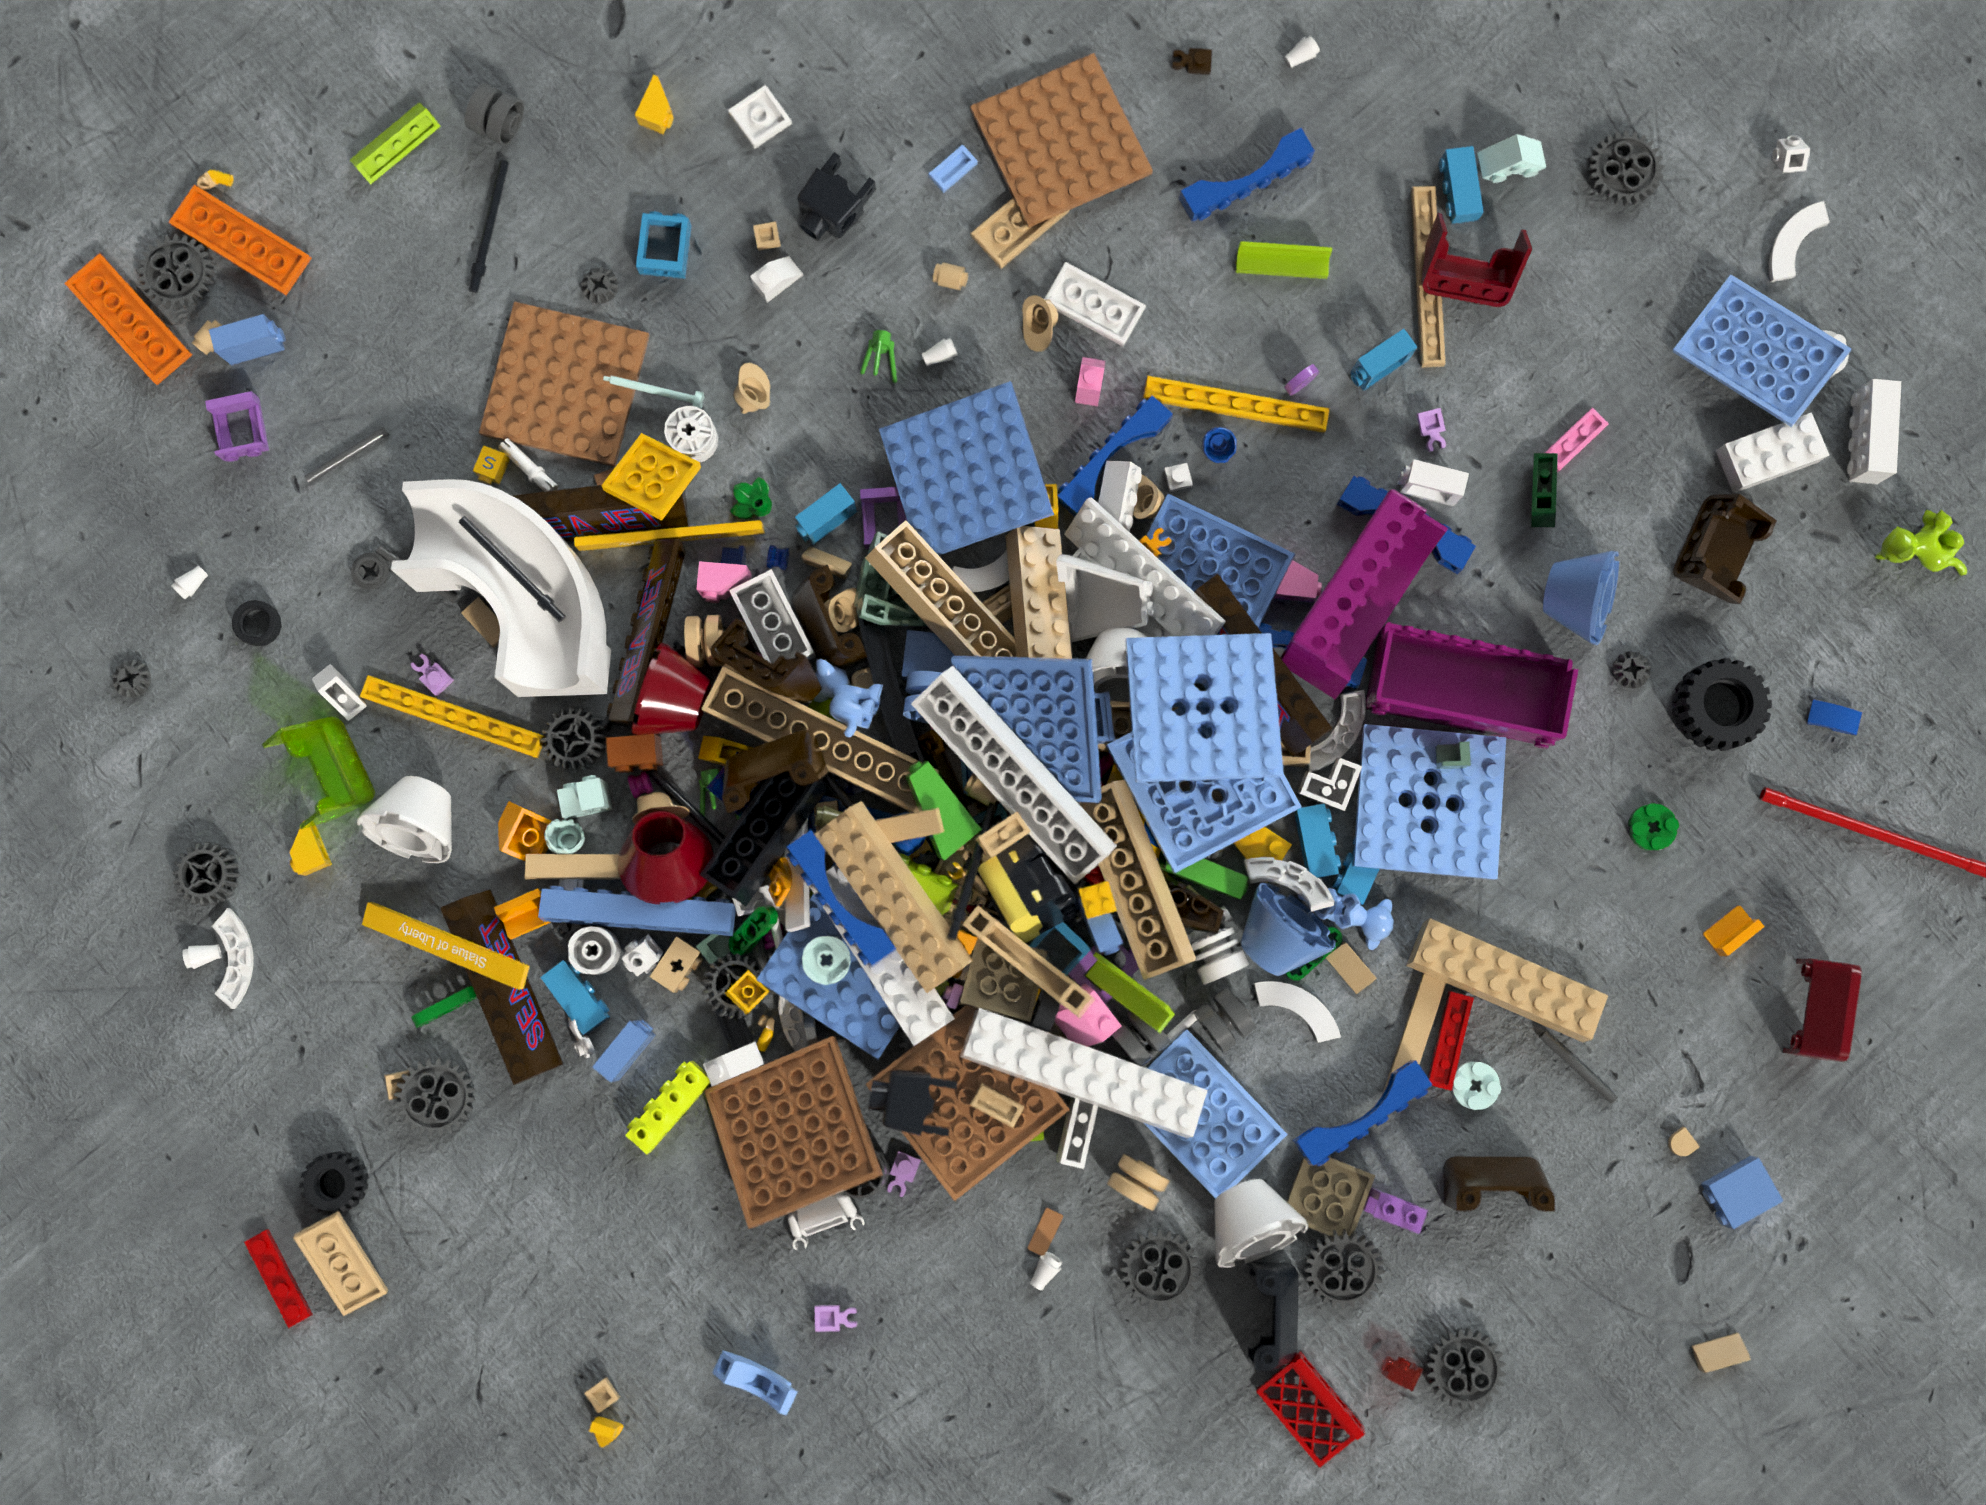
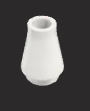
[1284,36,1320,68]
[922,338,958,366]
[171,566,208,599]
[183,944,222,969]
[1030,1252,1062,1290]

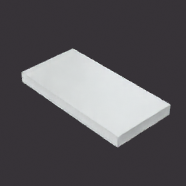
[1044,262,1146,347]

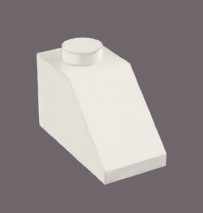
[750,256,803,303]
[312,664,367,721]
[703,1042,764,1086]

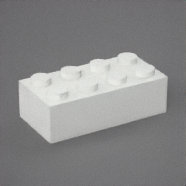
[1847,379,1901,484]
[1716,413,1829,493]
[729,569,816,663]

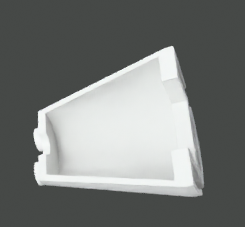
[1056,554,1154,642]

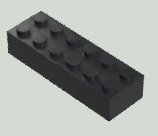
[700,770,828,906]

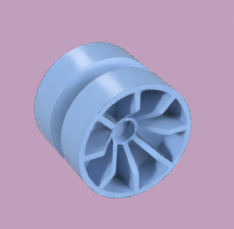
[903,671,942,723]

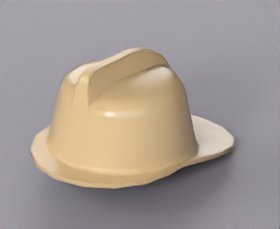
[1023,295,1058,352]
[733,363,770,414]
[1133,474,1165,519]
[824,588,859,633]
[632,792,690,824]

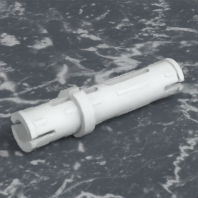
[498,438,558,492]

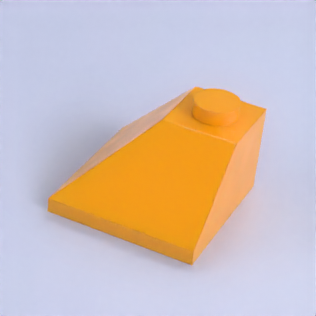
[498,801,552,861]

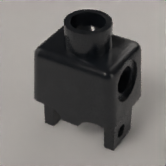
[797,152,876,241]
[868,1070,957,1136]

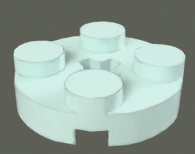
[802,936,851,985]
[1451,1062,1501,1110]

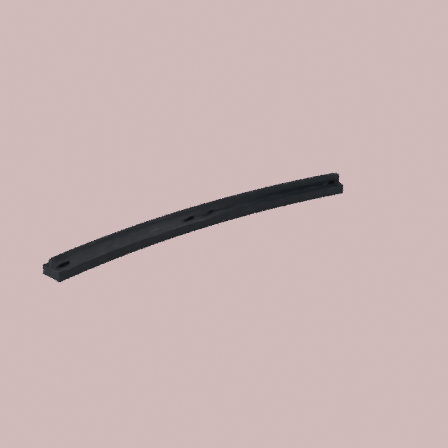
[856,608,1006,924]

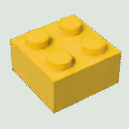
[1078,881,1117,919]
[725,970,770,1014]

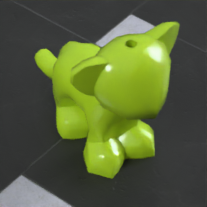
[1875,510,1967,576]

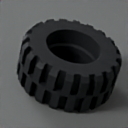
[1672,658,1772,751]

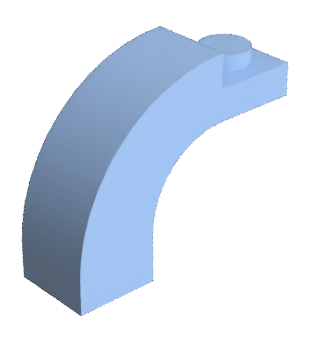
[712,1351,797,1415]

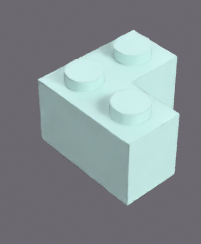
[1477,134,1546,183]
[557,775,613,820]

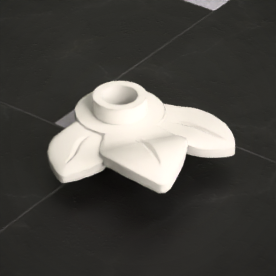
[568,1017,594,1059]

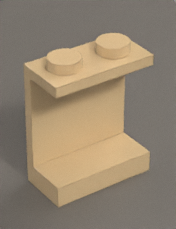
[967,811,1031,866]

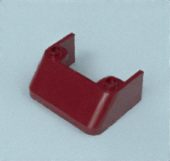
[1421,213,1532,307]
[1783,958,1862,1062]

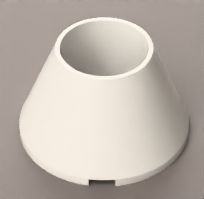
[1086,627,1146,702]
[357,776,452,863]
[1214,1179,1308,1268]

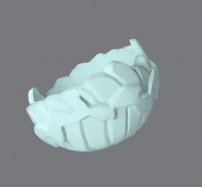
[544,819,585,854]

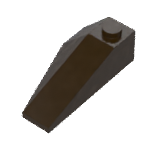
[1161,869,1224,934]

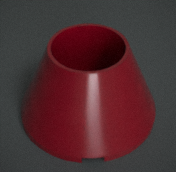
[632,643,711,735]
[617,811,713,905]

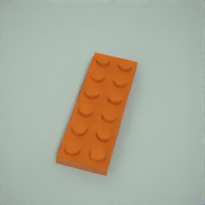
[169,185,312,296]
[64,253,192,385]

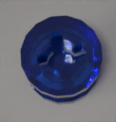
[767,545,790,571]

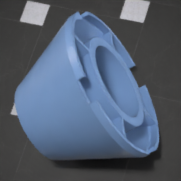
[1543,551,1619,645]
[1240,883,1336,976]

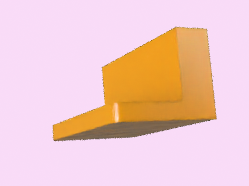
[494,888,551,940]
[1703,906,1765,956]

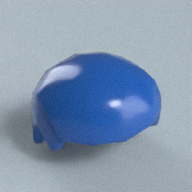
[1202,427,1237,463]

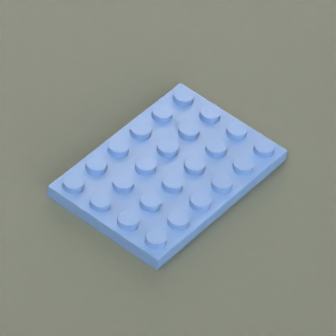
[1673,275,1851,427]
[1144,1029,1288,1199]

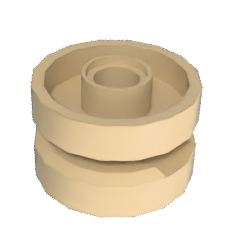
[684,615,724,668]
[1107,1154,1170,1211]

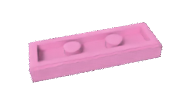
[1545,408,1608,472]

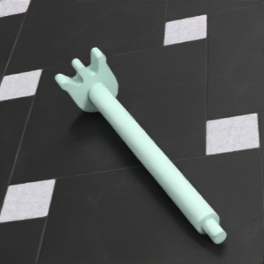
[603,376,705,409]

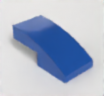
[1807,699,1862,736]

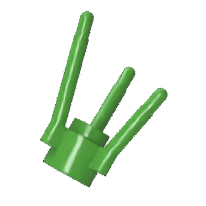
[860,330,897,383]
[699,769,740,820]

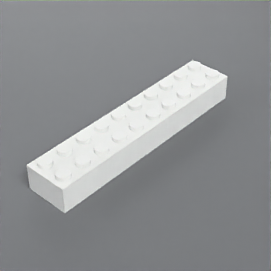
[911,666,1116,884]
[960,1008,1208,1138]

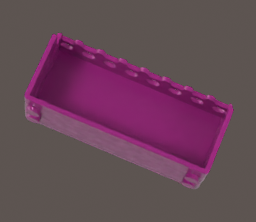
[1280,489,1448,699]
[1365,622,1579,749]

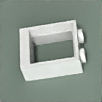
[1398,460,1469,506]

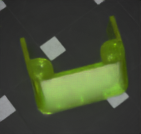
[262,717,375,829]

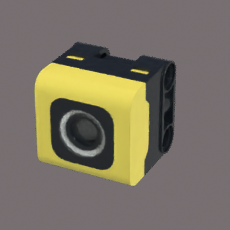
[978,835,1080,943]

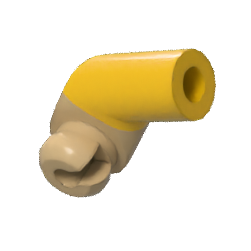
[197,170,234,190]
[756,1014,775,1052]

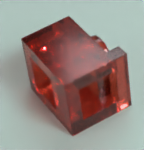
[1381,1356,1423,1392]

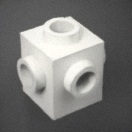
[1772,136,1810,172]
[622,934,663,976]

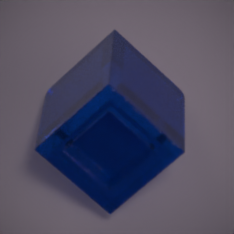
[718,545,747,565]

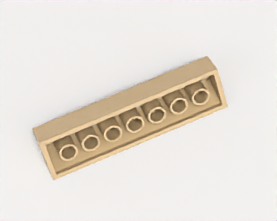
[1077,780,1197,980]

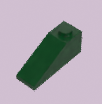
[1531,453,1558,528]

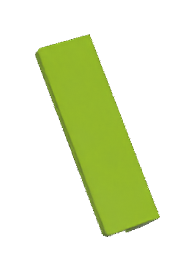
[349,103,441,185]
[1236,241,1332,279]
[1085,952,1175,1033]

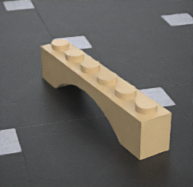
[963,906,1095,1019]

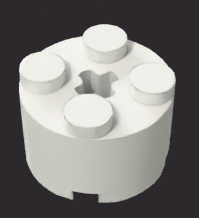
[568,926,621,975]

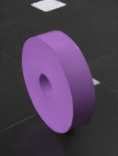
[1284,364,1320,396]

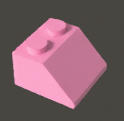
[696,562,752,603]
[1054,983,1121,1047]

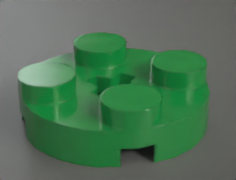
[1628,803,1679,851]

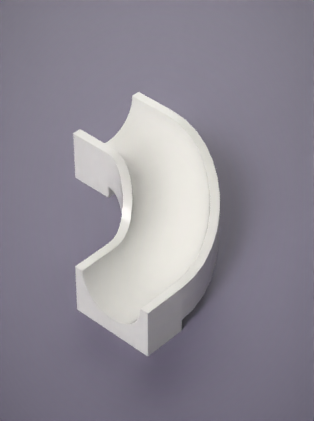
[391,479,611,697]

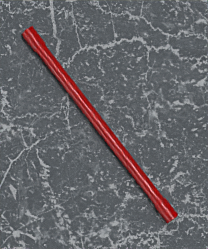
[1759,787,1986,878]

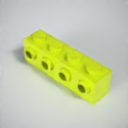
[625,1060,711,1154]

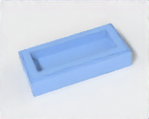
[928,144,978,193]

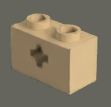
[650,936,703,993]

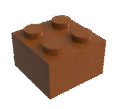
[606,734,663,773]

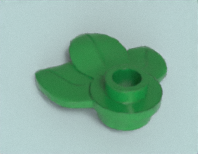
[730,477,772,519]

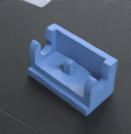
[1094,692,1115,744]

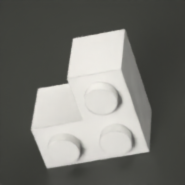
[1297,757,1362,811]

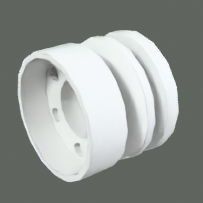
[664,406,718,462]
[1191,927,1249,984]

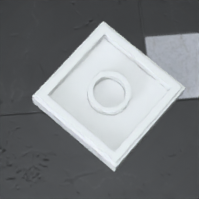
[728,85,792,149]

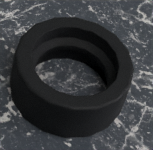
[232,600,282,647]
[1029,989,1061,1033]

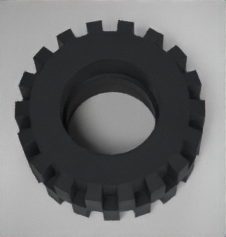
[300,1151,369,1215]

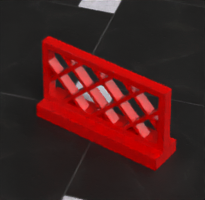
[1256,1351,1365,1468]

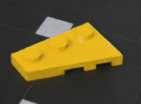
[1233,827,1292,883]

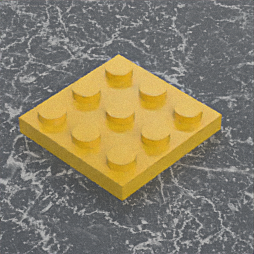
[601,433,701,521]

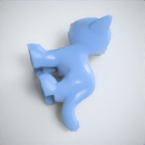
[814,659,883,737]
[1298,888,1394,950]

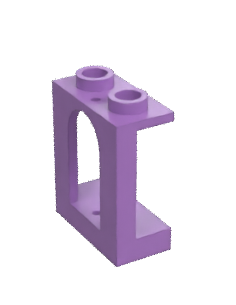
[205,391,269,462]
[860,487,908,549]
[1068,939,1139,1004]
[1363,1188,1428,1234]

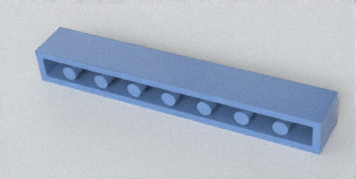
[538,886,736,936]

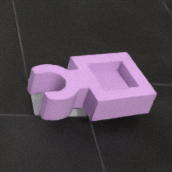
[1416,408,1446,452]
[411,654,454,696]
[942,982,963,1009]
[888,1151,921,1197]
[815,1305,857,1332]

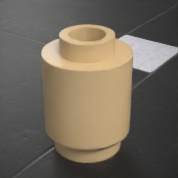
[933,263,968,290]
[192,320,222,355]

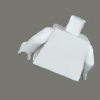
[788,1192,865,1250]

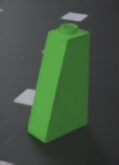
[905,761,981,861]
[1158,851,1249,899]

